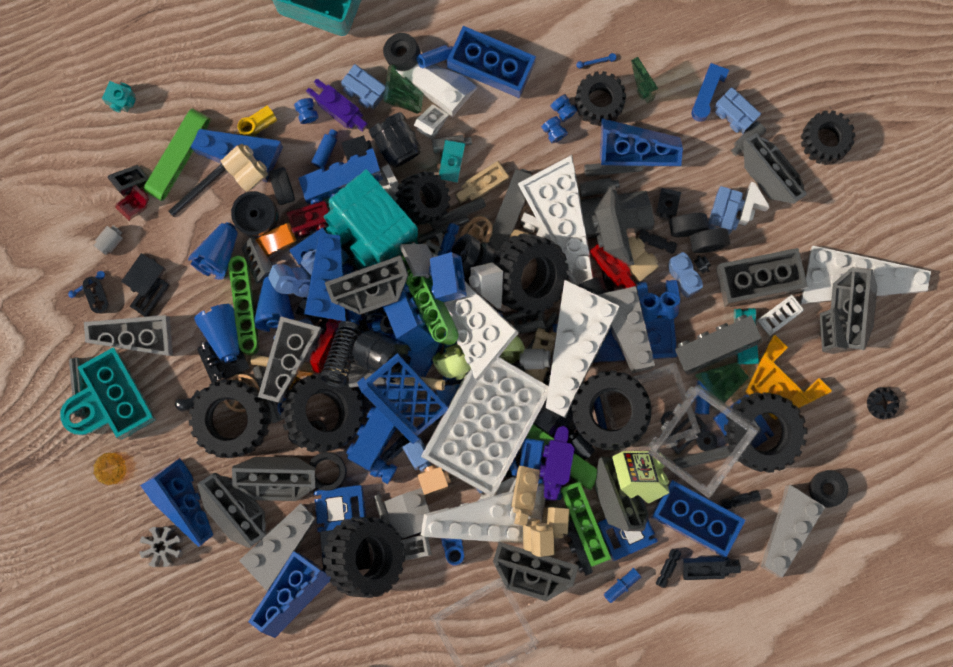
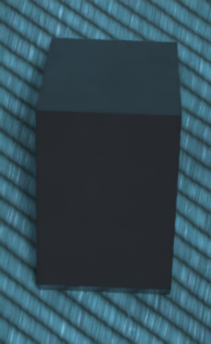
[107,165,149,198]

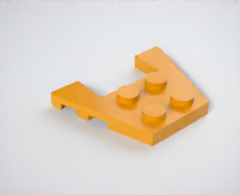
[745,335,832,420]

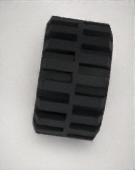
[575,71,626,126]
[801,110,855,165]
[395,171,451,225]

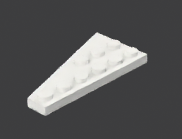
[518,155,594,286]
[800,246,931,305]
[431,254,519,381]
[546,280,620,417]
[421,483,545,544]

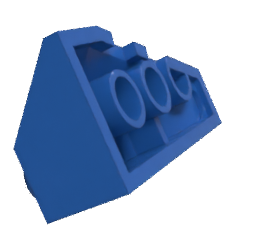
[140,458,213,547]

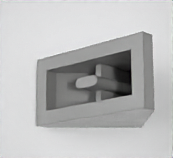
[400,536,432,560]

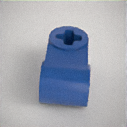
[441,538,464,566]

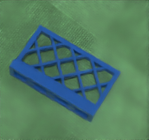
[357,353,448,444]

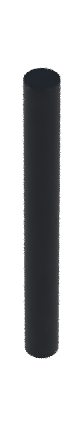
[168,163,226,217]

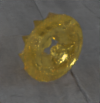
[93,453,126,485]

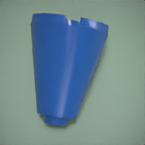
[188,222,238,280]
[254,275,295,332]
[194,303,239,363]

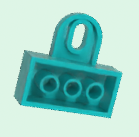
[60,347,156,440]

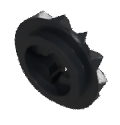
[867,387,900,420]

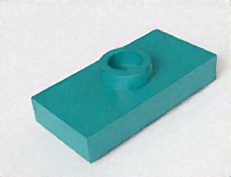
[439,139,465,183]

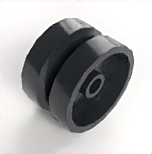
[231,191,279,239]
[451,234,495,284]

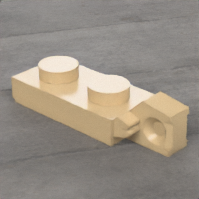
[456,161,509,204]
[511,466,540,525]

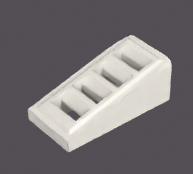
[757,295,804,336]

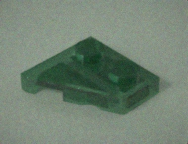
[631,57,658,104]
[383,64,424,114]
[695,362,749,405]

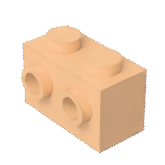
[418,465,451,497]

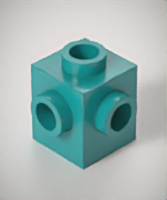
[102,81,136,113]

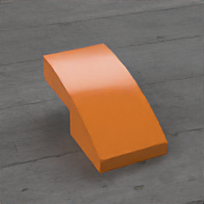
[256,223,296,257]

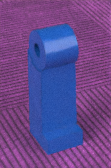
[691,63,729,122]

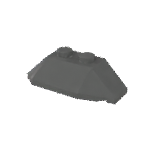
[743,133,807,204]
[592,185,634,266]
[325,255,408,314]
[830,267,877,350]
[232,456,316,501]
[595,457,649,531]
[197,473,266,548]
[493,542,579,602]

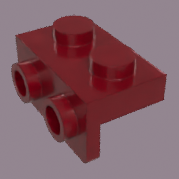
[287,200,329,237]

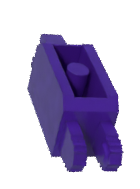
[306,79,368,132]
[539,426,574,500]

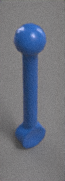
[576,53,616,69]
[68,271,105,298]

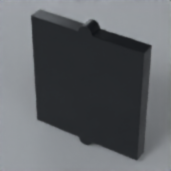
[121,253,166,298]

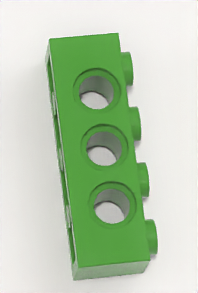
[560,481,611,567]

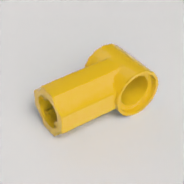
[237,105,277,137]

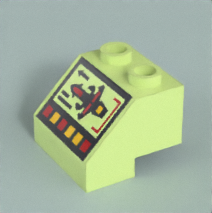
[612,451,670,504]

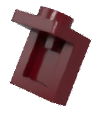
[115,185,149,221]

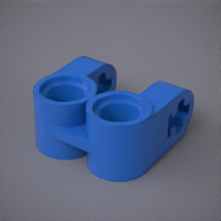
[636,280,680,321]

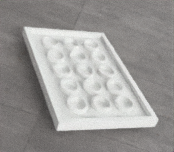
[421,357,549,496]

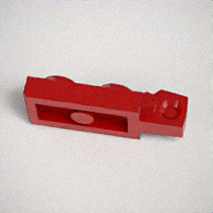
[589,244,636,289]
[310,319,341,373]

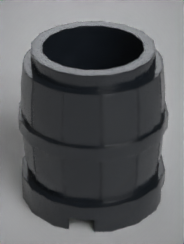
[368,112,421,168]
[352,330,411,383]

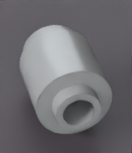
[93,225,123,255]
[520,349,551,370]

